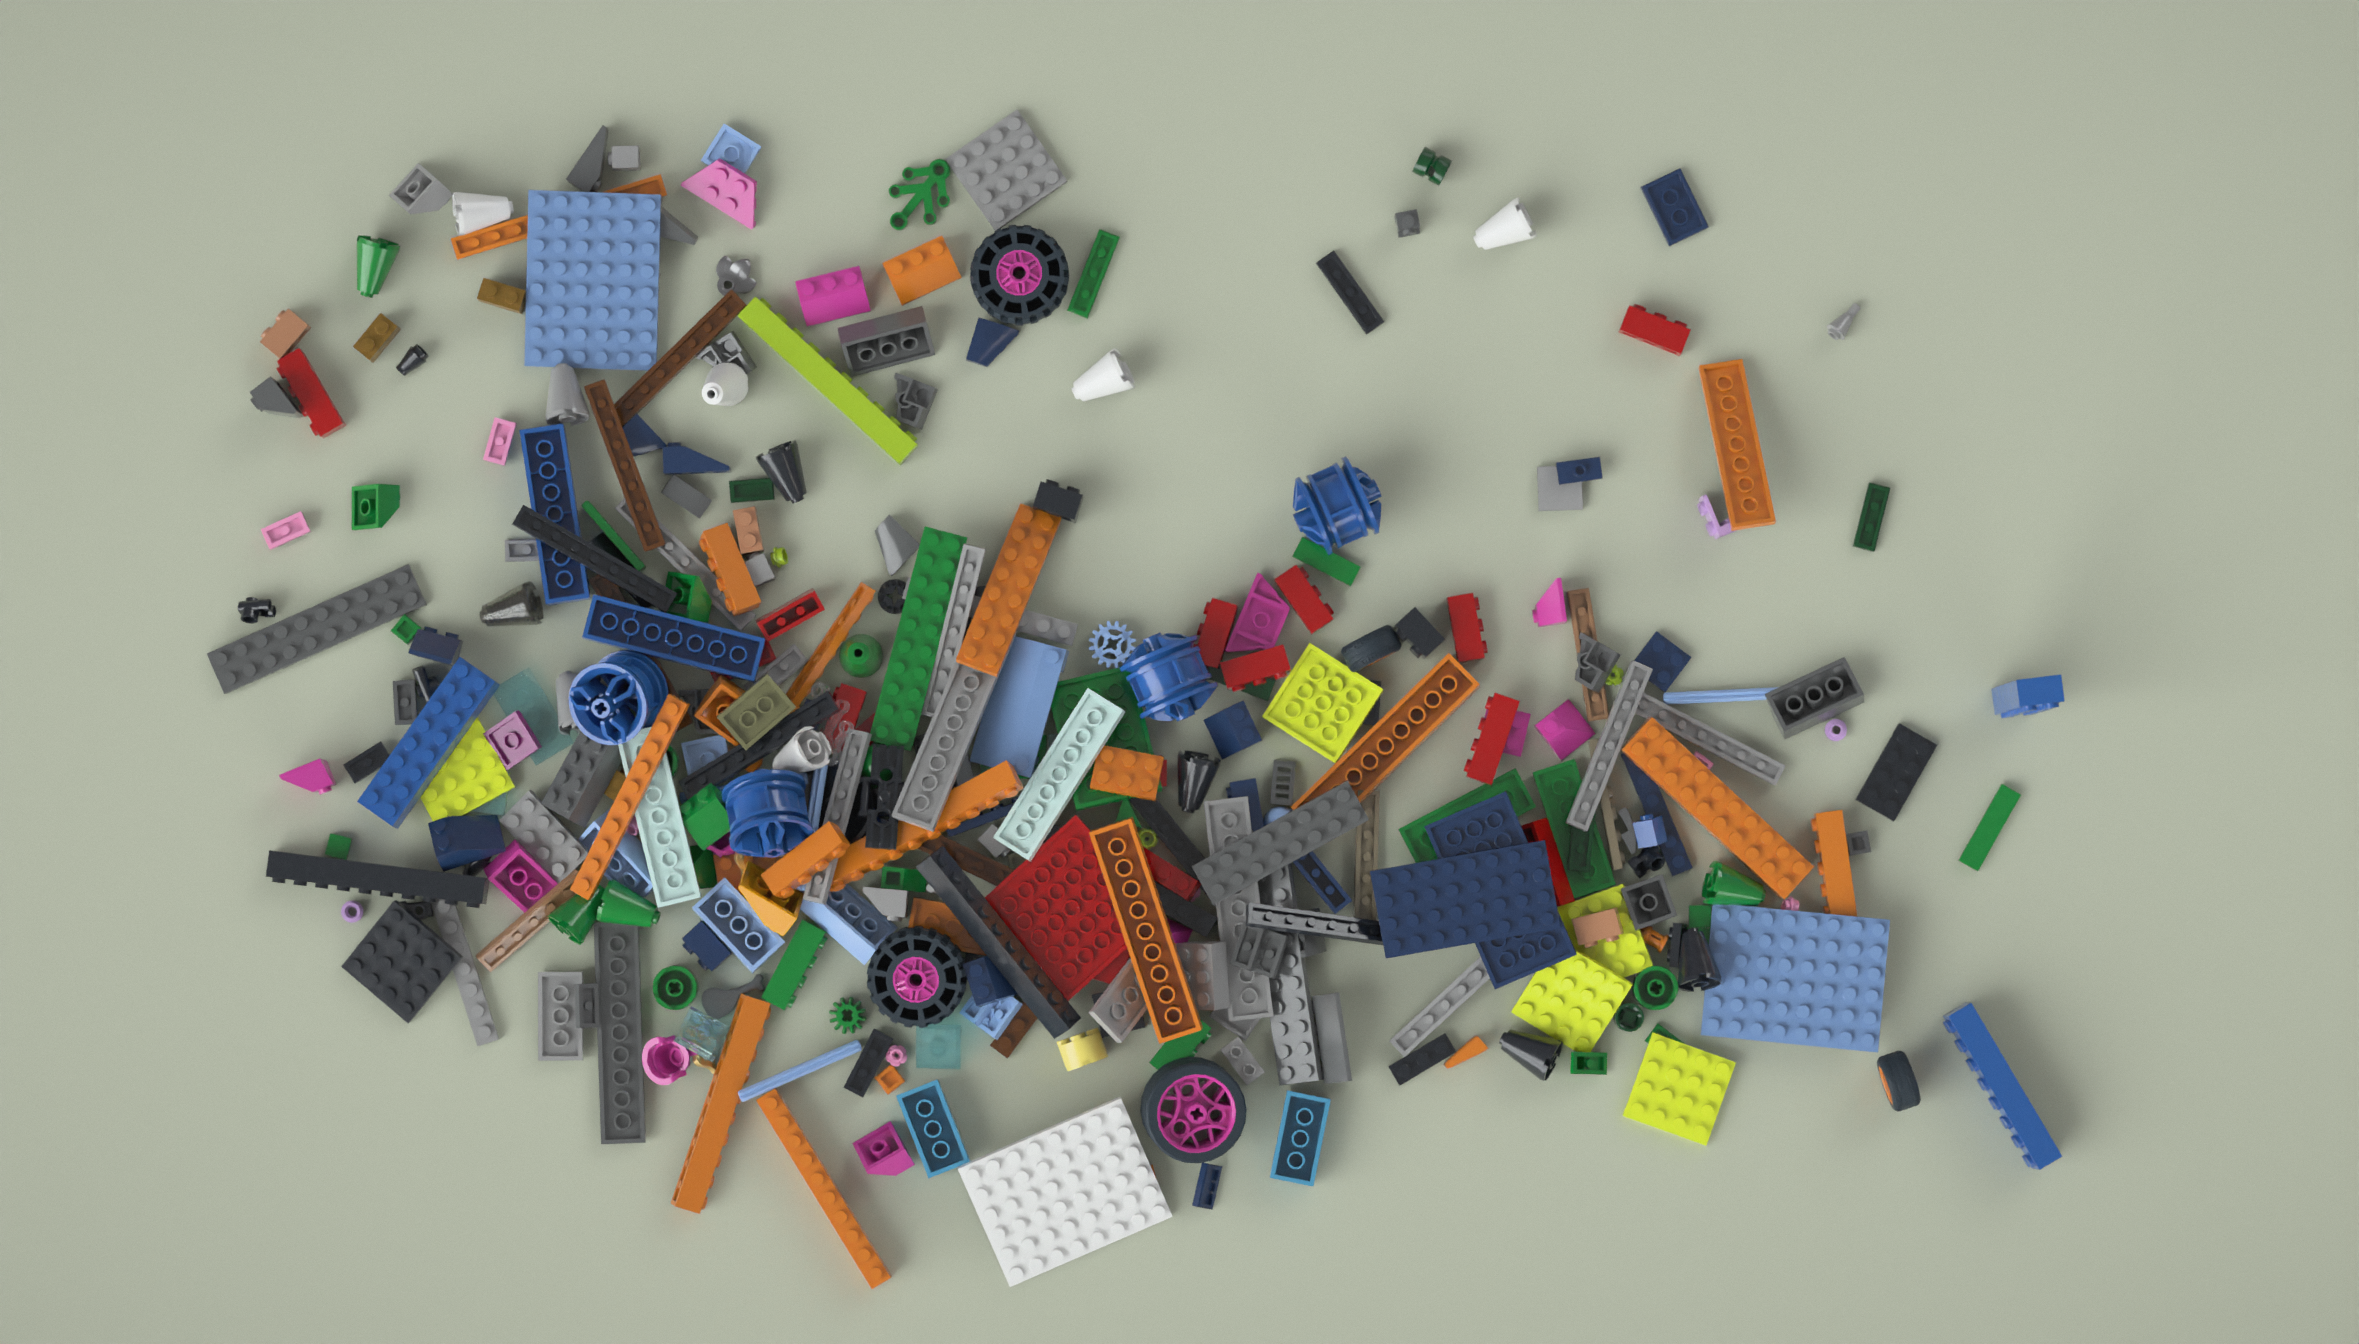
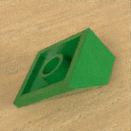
[352,484,400,531]
[661,571,712,623]
[689,845,718,889]

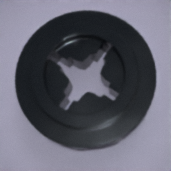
[878,579,906,614]

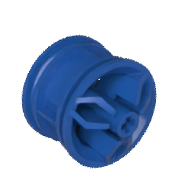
[1293,456,1382,555]
[1119,633,1218,722]
[569,650,668,745]
[722,769,814,858]

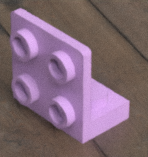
[1697,494,1737,540]

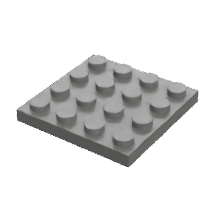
[945,110,1067,231]

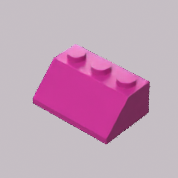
[795,266,871,327]

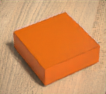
[874,1065,905,1095]

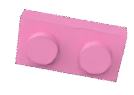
[483,417,517,466]
[261,511,311,550]

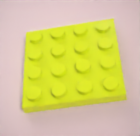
[1262,643,1384,763]
[420,717,516,821]
[1557,884,1653,978]
[1511,948,1633,1052]
[1623,1032,1736,1146]

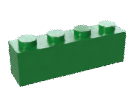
[761,920,828,1010]

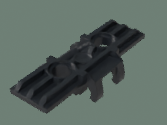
[857,744,905,850]

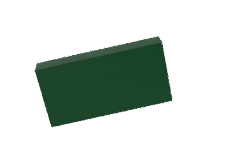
[729,478,775,503]

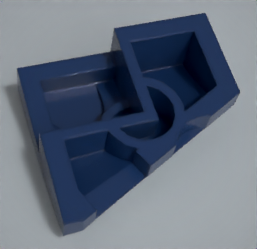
[966,317,1019,367]
[623,414,667,457]

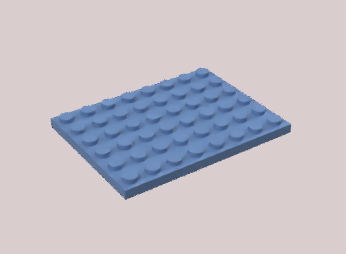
[524,190,661,371]
[1701,905,1890,1053]

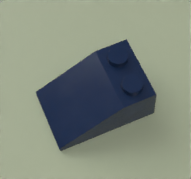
[428,815,506,872]

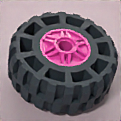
[970,225,1069,326]
[867,926,967,1028]

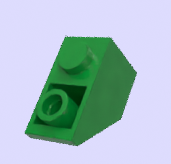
[881,866,927,893]

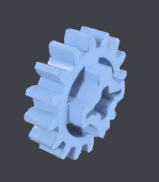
[1089,621,1136,668]

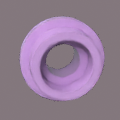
[1825,719,1847,741]
[341,901,364,923]

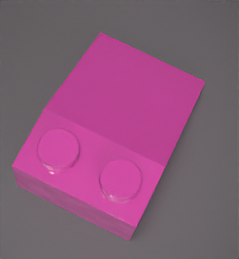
[483,839,558,913]

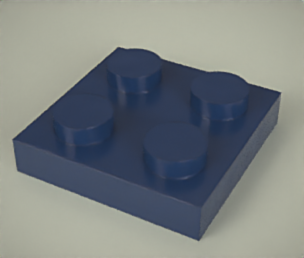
[1634,631,1692,693]

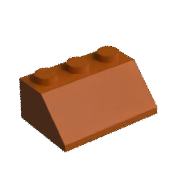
[882,235,961,306]
[694,674,745,746]

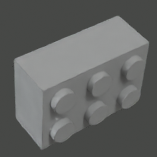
[1175,941,1229,1010]

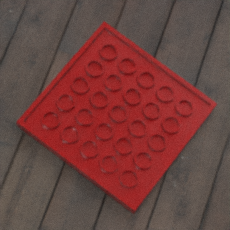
[985,814,1166,1001]

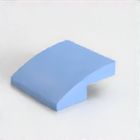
[960,995,1023,1040]

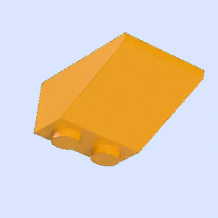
[738,860,804,936]

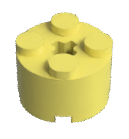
[1057,1027,1108,1071]

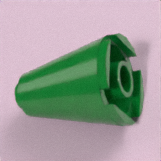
[357,235,401,298]
[839,634,883,678]
[1702,861,1766,906]
[597,880,661,927]
[548,885,605,945]

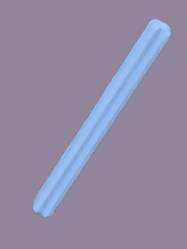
[1663,687,1779,705]
[796,764,828,891]
[738,1040,862,1102]

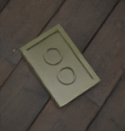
[716,673,796,750]

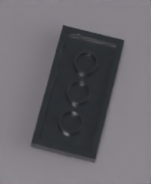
[1855,723,1937,822]

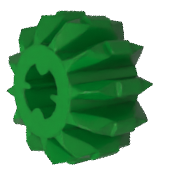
[829,997,867,1034]

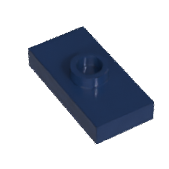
[1556,457,1603,485]
[1192,1163,1222,1210]

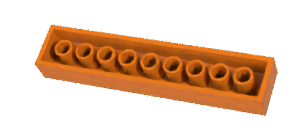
[1291,653,1480,810]
[1620,717,1814,899]
[1089,817,1203,1044]

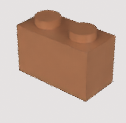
[260,308,311,359]
[733,506,764,555]
[1572,907,1624,948]

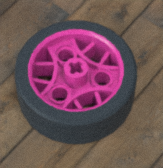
[1140,1057,1247,1164]

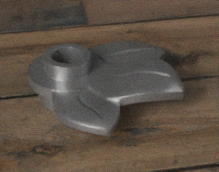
[716,256,757,296]

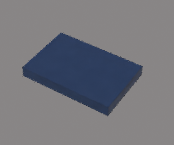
[1641,168,1709,247]

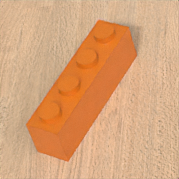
[699,523,761,617]
[761,821,851,899]

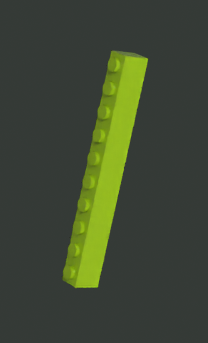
[737,297,918,466]

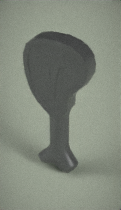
[701,974,766,1019]

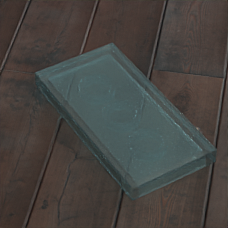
[494,667,574,766]

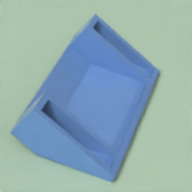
[970,636,1069,778]

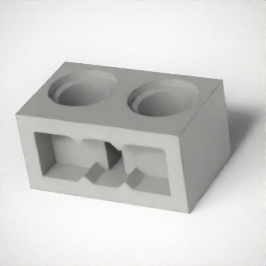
[1221,1037,1265,1085]

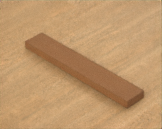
[1567,588,1609,722]
[475,869,578,972]

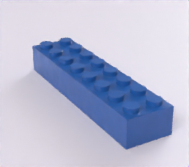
[519,424,591,606]
[582,594,766,683]
[357,657,500,829]
[1991,674,2065,718]
[1943,1002,2062,1170]

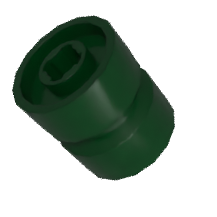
[1412,147,1452,186]
[1613,1003,1644,1032]

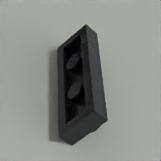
[843,1029,894,1098]
[1388,1033,1456,1086]

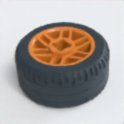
[1341,625,1401,672]
[1877,1051,1921,1112]

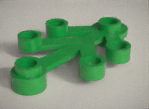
[889,159,951,231]

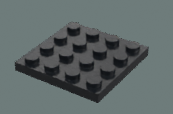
[341,900,463,1023]

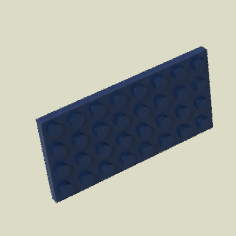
[1424,791,1577,989]
[1370,840,1561,959]

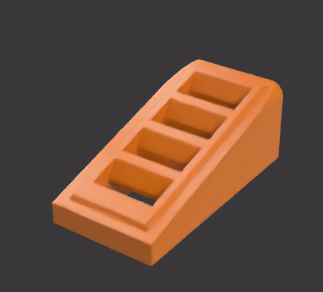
[1444,1035,1489,1069]

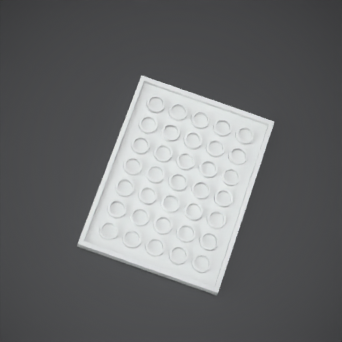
[957,1097,1173,1287]

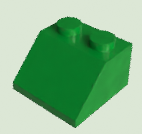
[680,783,730,850]

